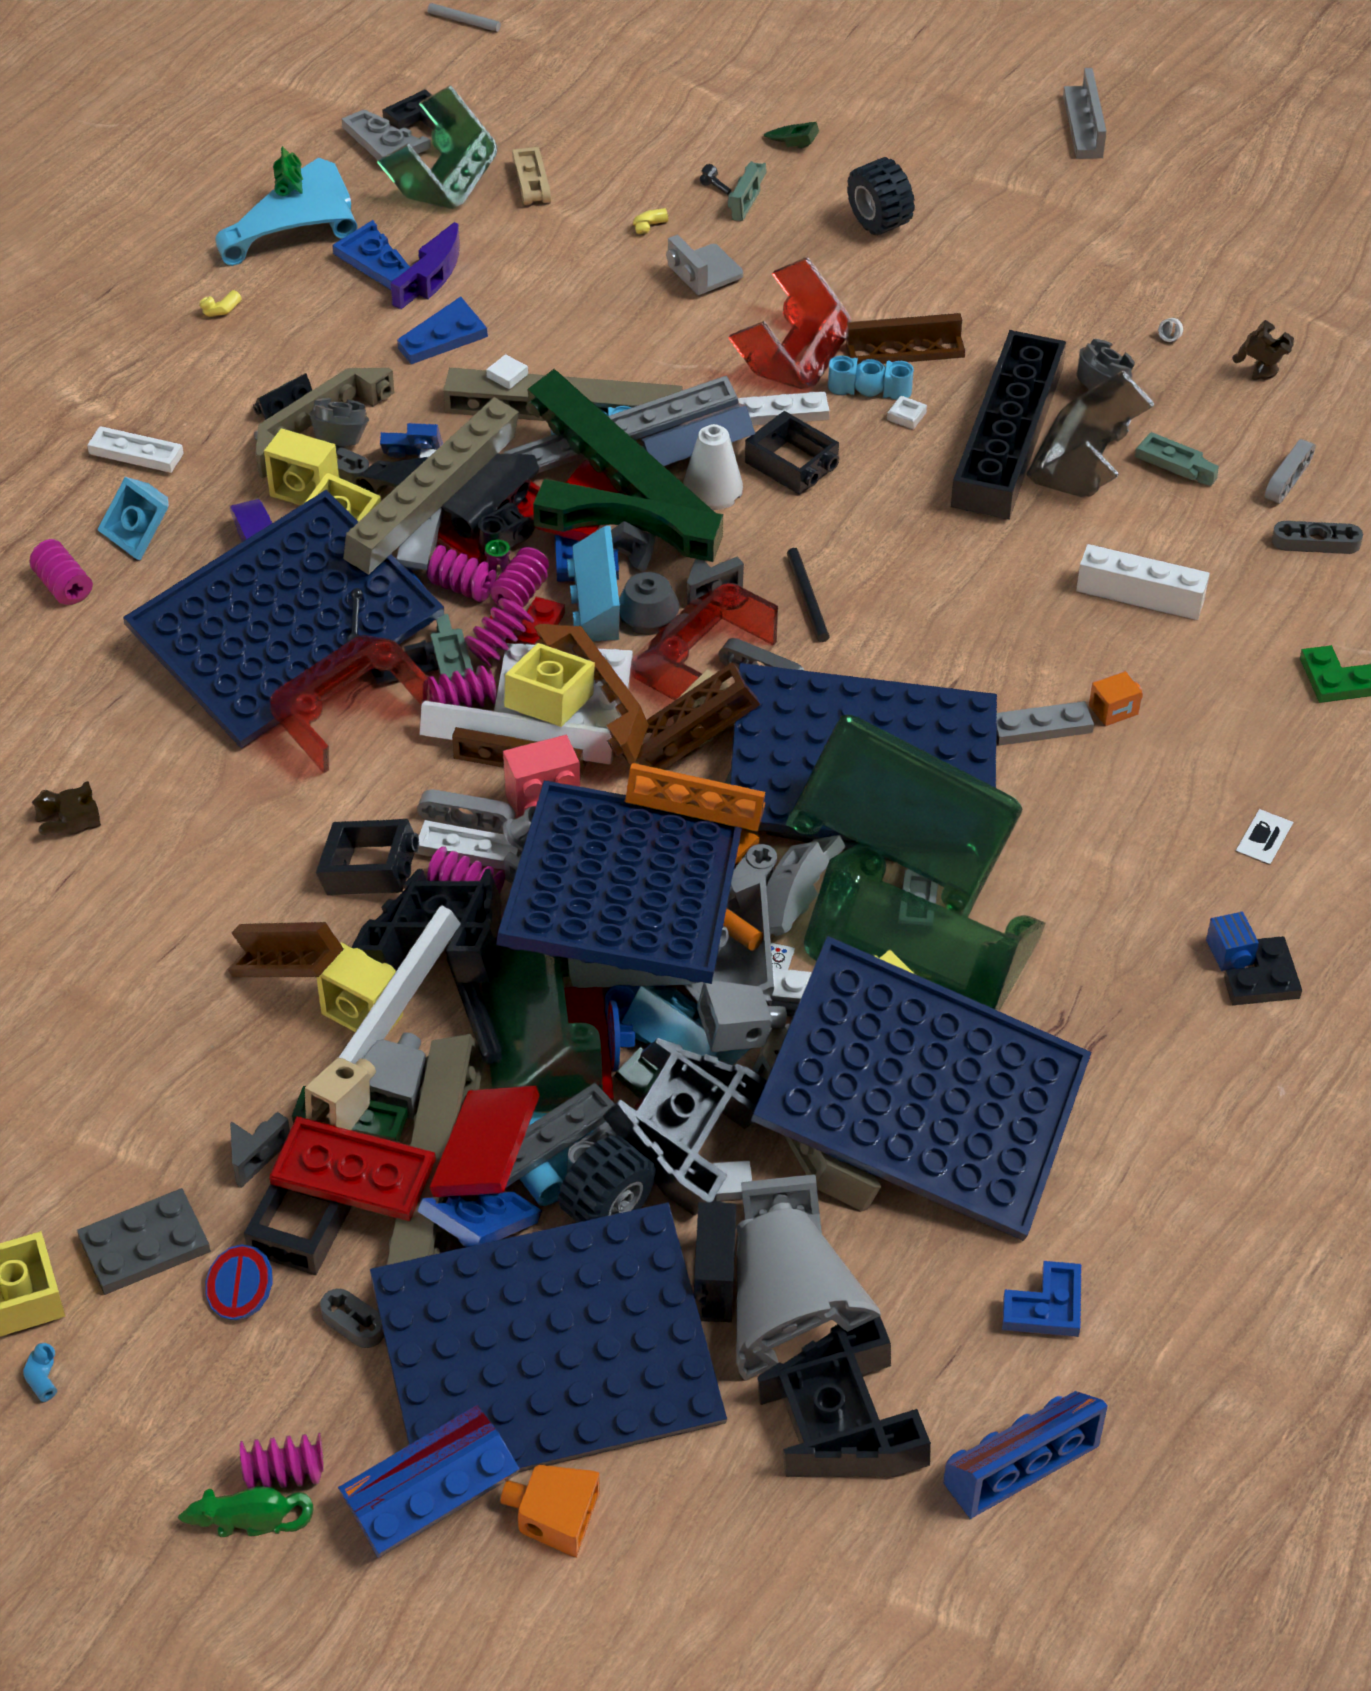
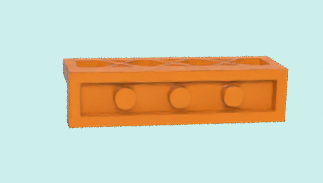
[625,763,765,831]

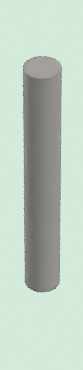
[428,3,501,32]

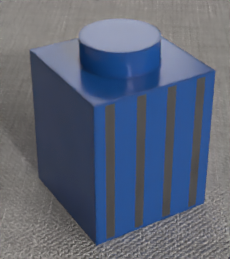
[1206,911,1259,971]

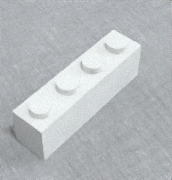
[1076,544,1210,620]

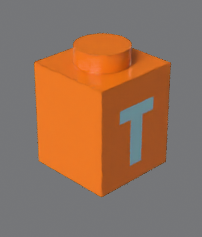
[1089,671,1143,726]

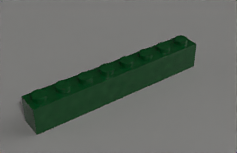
[527,369,715,513]

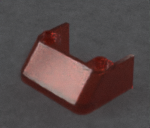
[728,257,852,390]
[631,583,778,700]
[270,635,428,773]

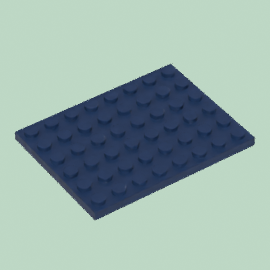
[123,490,444,748]
[730,663,997,858]
[496,780,742,984]
[751,936,1092,1241]
[370,1202,727,1473]

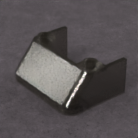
[1026,370,1155,497]

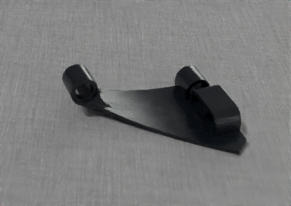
[355,454,539,539]

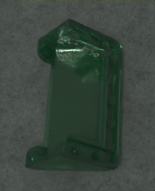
[786,715,1023,918]
[804,843,1046,1011]
[482,946,603,1113]

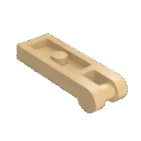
[512,147,551,205]

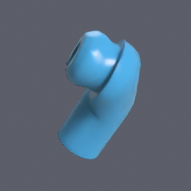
[23,1343,57,1402]

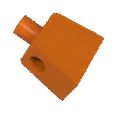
[500,1465,600,1558]

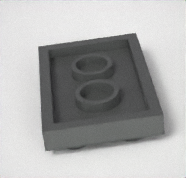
[77,1188,211,1295]

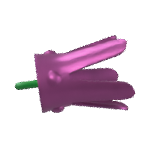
[485,540,511,573]

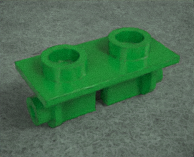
[273,146,303,196]

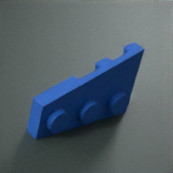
[332,220,410,290]
[397,296,488,364]
[418,1192,542,1247]

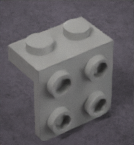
[666,234,743,295]
[741,1174,822,1233]

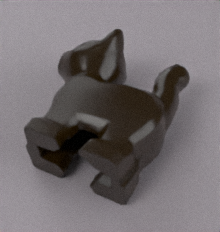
[1232,320,1294,380]
[32,781,101,835]

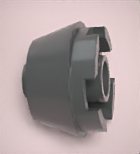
[1076,339,1135,395]
[309,398,369,448]
[619,572,679,635]

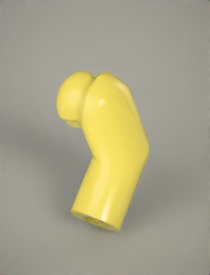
[633,208,668,235]
[199,290,242,317]

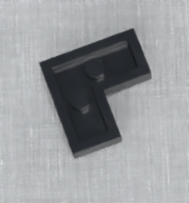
[382,89,458,133]
[1224,936,1302,1006]

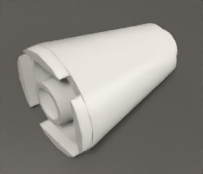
[683,424,743,510]

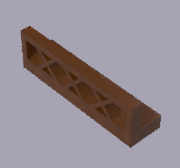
[845,313,965,365]
[636,662,761,770]
[452,727,587,781]
[227,922,344,977]

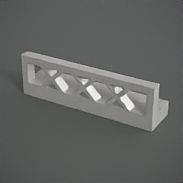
[1063,68,1107,159]

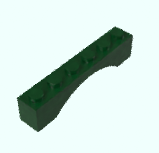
[533,479,724,562]

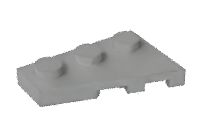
[341,110,431,167]

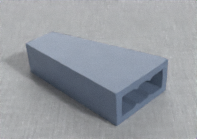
[641,403,755,466]

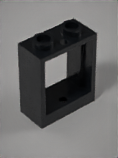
[745,411,839,495]
[316,819,419,895]
[244,1184,352,1275]
[694,1201,736,1323]

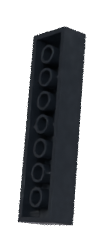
[951,330,1067,520]

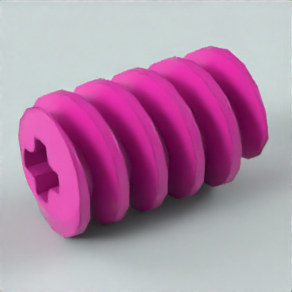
[29,539,93,605]
[427,545,497,602]
[491,547,549,610]
[464,598,534,668]
[426,666,497,708]
[427,847,505,894]
[240,1433,324,1489]

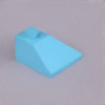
[97,477,169,560]

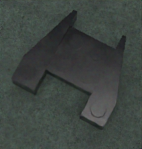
[351,869,501,983]
[602,1038,767,1216]
[757,1316,931,1477]

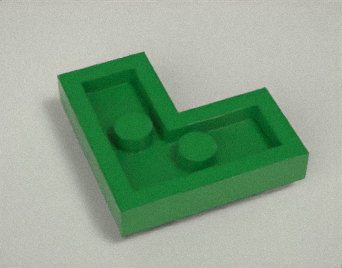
[1300,645,1371,703]

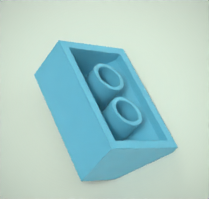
[567,526,620,642]
[621,986,751,1065]

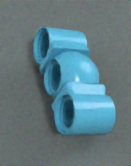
[828,356,914,400]

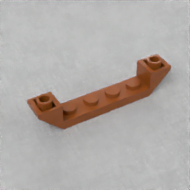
[534,624,649,765]

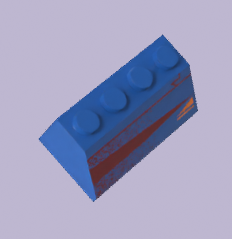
[943,1391,1108,1519]
[338,1405,520,1558]

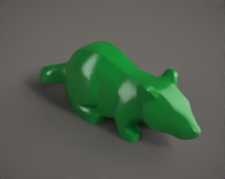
[178,1486,314,1537]

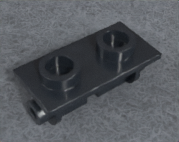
[253,373,312,420]
[368,640,438,685]

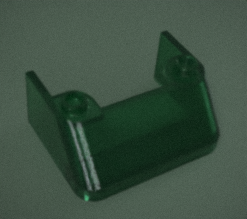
[377,85,498,209]

